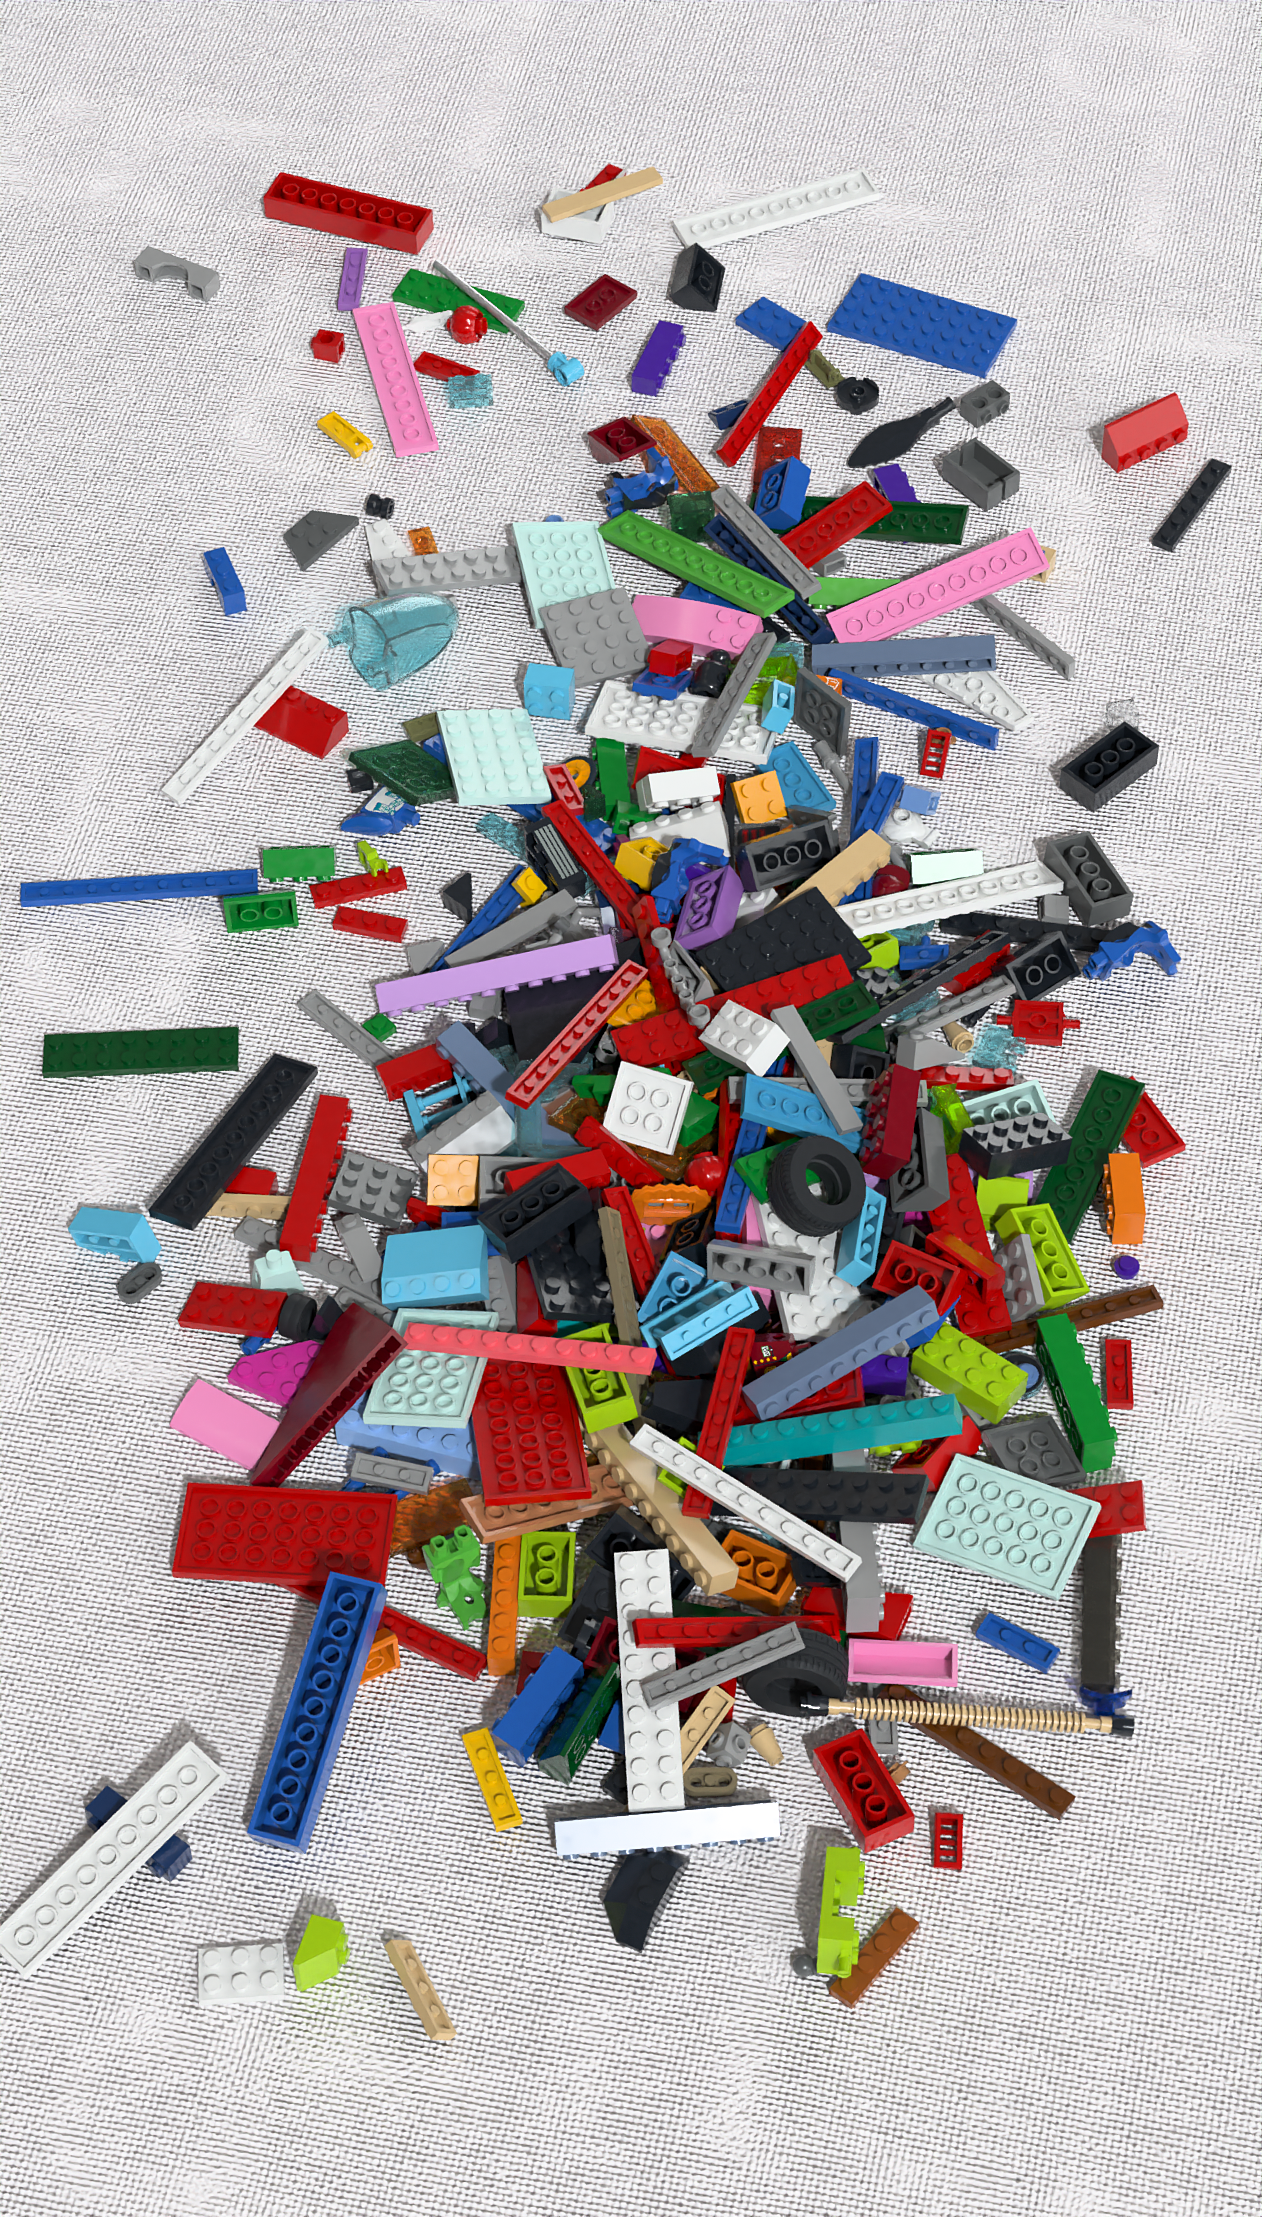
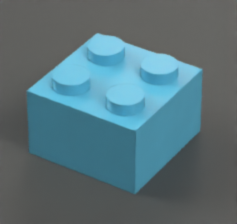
[523,663,576,720]

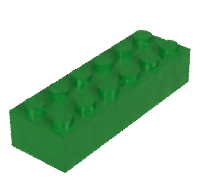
[1034,1313,1118,1473]

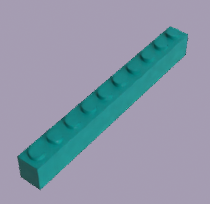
[697,1394,963,1467]

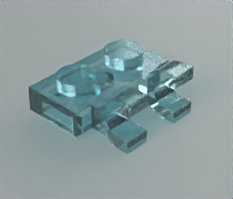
[972,1024,1026,1076]

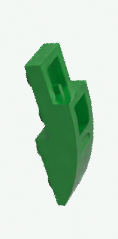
[572,1067,673,1106]

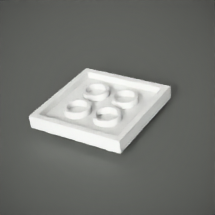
[603,1061,694,1155]

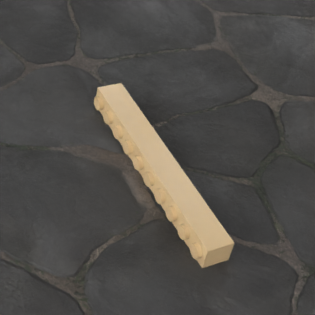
[700,829,891,996]
[576,1405,739,1596]

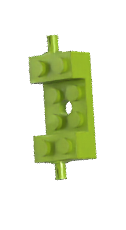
[817,1846,866,1978]

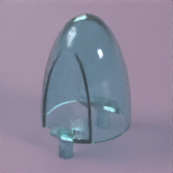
[326,592,460,691]

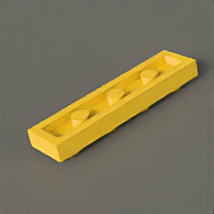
[461,1727,523,1832]

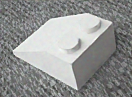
[732,887,782,933]

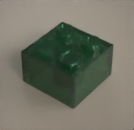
[666,491,715,543]

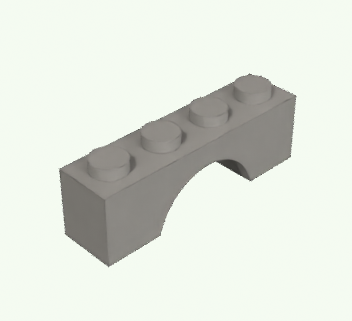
[134,246,220,303]

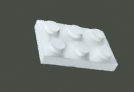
[198,1943,285,2006]

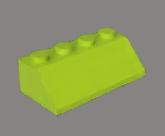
[995,1203,1090,1312]

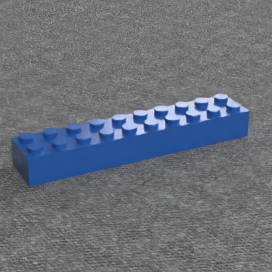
[247,1571,388,1854]

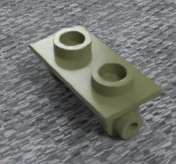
[804,349,845,389]

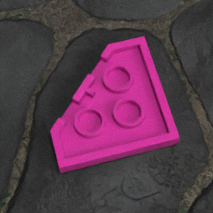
[227,1340,323,1409]

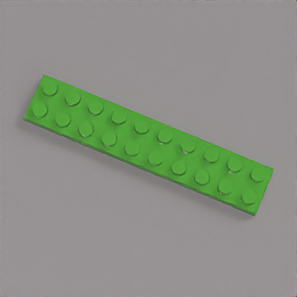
[598,510,795,619]

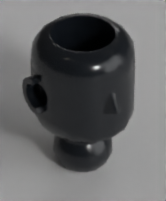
[691,649,732,699]

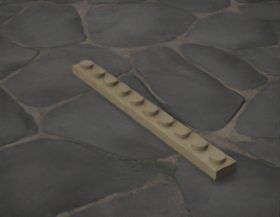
[598,1206,657,1434]

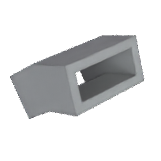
[812,549,847,577]
[1039,894,1069,925]
[469,990,505,1020]

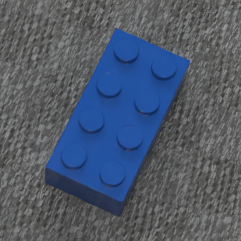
[491,1646,585,1768]

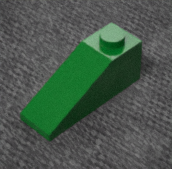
[612,800,662,837]

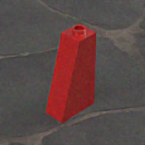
[800,1587,914,1641]

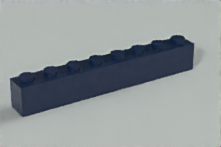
[703,513,835,645]

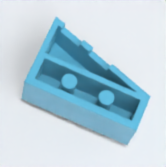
[68,1207,162,1264]

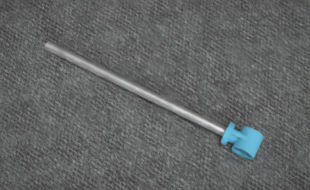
[433,260,584,387]

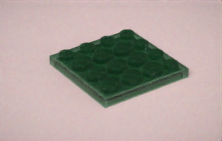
[348,739,456,807]

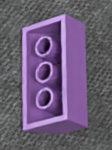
[673,865,744,952]

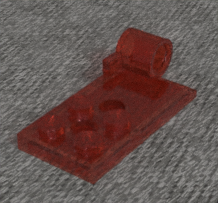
[752,426,803,493]

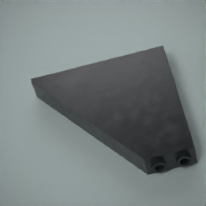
[503,937,645,1079]

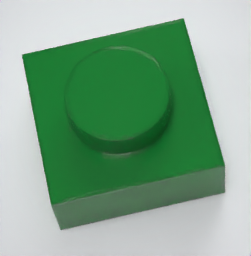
[362,1013,397,1043]

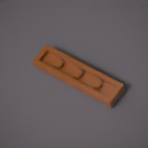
[829,1907,919,2009]

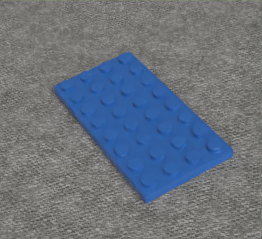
[827,273,1018,378]

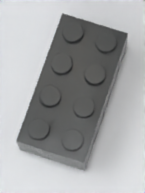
[1043,831,1134,927]

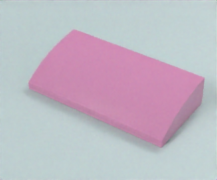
[170,1379,281,1472]
[848,1638,958,1687]

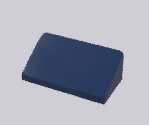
[708,399,750,430]

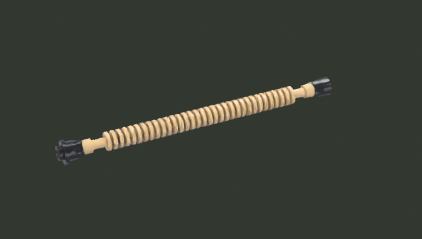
[799,1691,1135,1737]

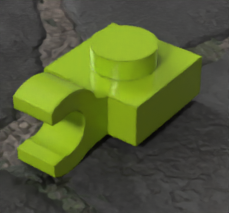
[357,840,389,877]

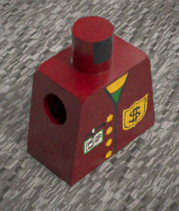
[750,1333,811,1379]

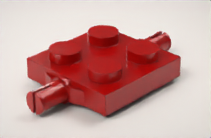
[997,1000,1080,1046]

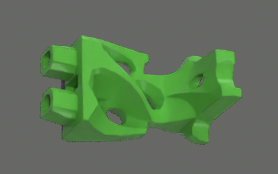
[422,1525,489,1631]

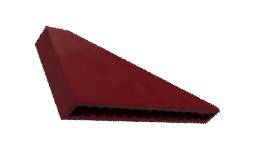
[249,1302,408,1487]

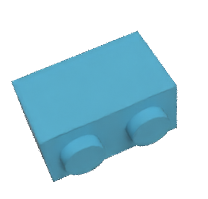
[761,679,795,734]

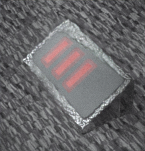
[735,823,782,846]

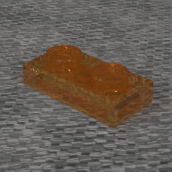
[408,526,439,556]

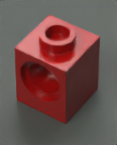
[311,329,345,363]

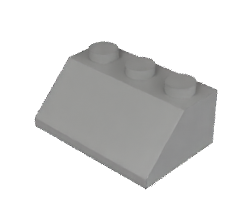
[669,940,715,1003]

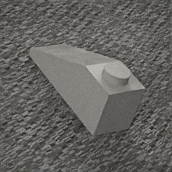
[896,1030,965,1070]
[335,1213,383,1283]

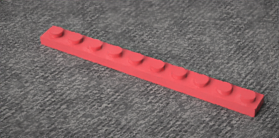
[403,1322,657,1375]

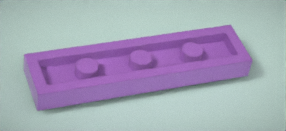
[338,248,368,311]

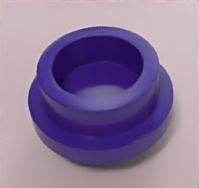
[1114,1255,1140,1280]

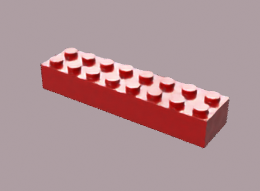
[263,172,434,255]

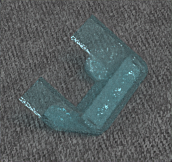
[513,1060,592,1159]

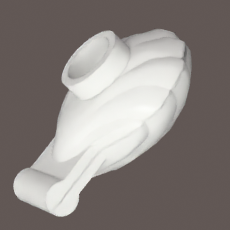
[883,808,940,849]

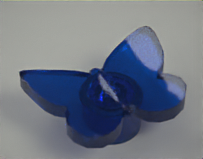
[1079,1687,1132,1717]

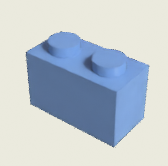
[898,785,941,815]

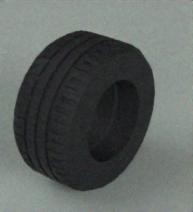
[767,1135,866,1237]
[742,1627,849,1717]

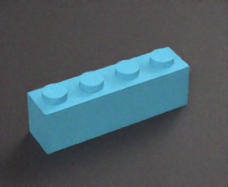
[835,1186,886,1287]

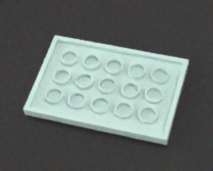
[511,521,616,629]
[436,708,552,806]
[363,1308,500,1429]
[913,1453,1102,1601]

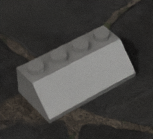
[408,1090,523,1176]
[707,1239,815,1296]
[481,1256,519,1334]

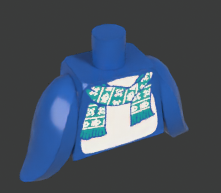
[341,773,420,837]

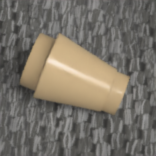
[943,1021,974,1053]
[749,1724,784,1766]

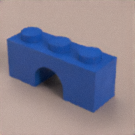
[203,547,247,616]

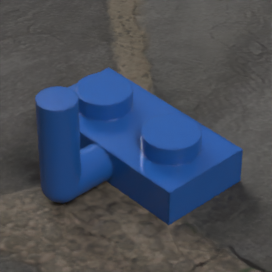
[899,935,950,970]

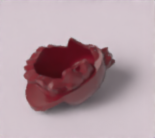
[872,865,910,898]

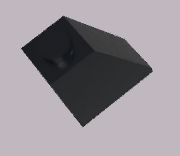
[640,1379,714,1436]

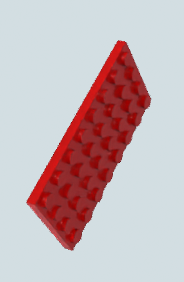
[471,1358,592,1507]
[172,1482,398,1589]

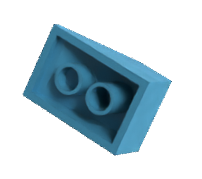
[637,1251,714,1324]

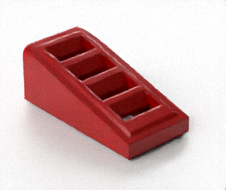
[920,729,952,779]
[934,1812,963,1870]

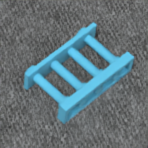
[403,1071,472,1141]
[639,1281,759,1361]

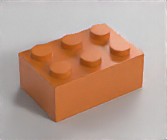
[1101,1153,1146,1245]
[720,1529,797,1616]

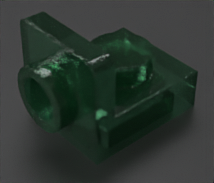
[582,784,606,822]

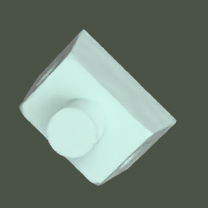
[251,1249,305,1296]

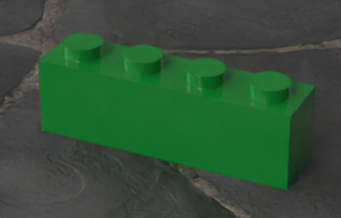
[592,738,631,821]

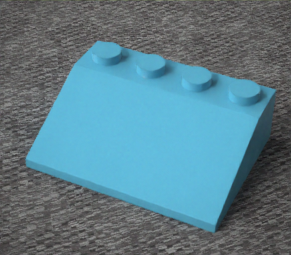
[381,1225,490,1311]

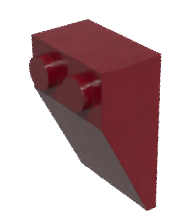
[587,416,657,464]

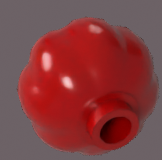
[447,305,488,345]
[684,1151,730,1200]

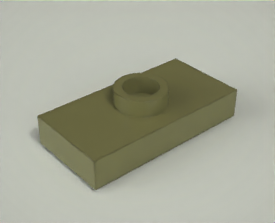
[402,709,446,744]

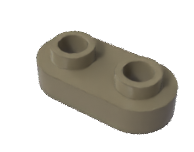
[683,1767,738,1797]

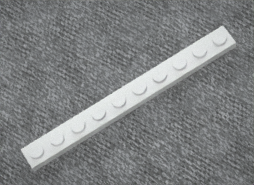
[161,627,329,805]
[629,1423,862,1583]

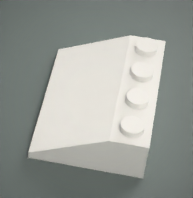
[629,801,731,865]

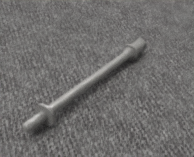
[814,740,906,869]

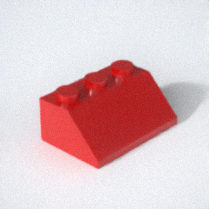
[925,1229,1006,1305]
[872,1240,969,1317]
[891,1415,983,1492]

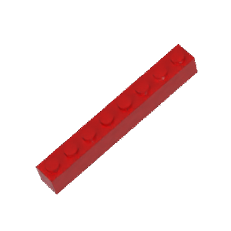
[279,1094,354,1263]

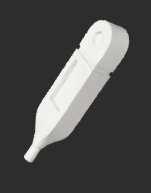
[401,310,454,332]

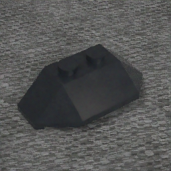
[603,1849,690,1954]

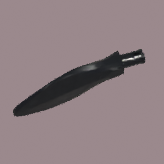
[848,397,956,469]

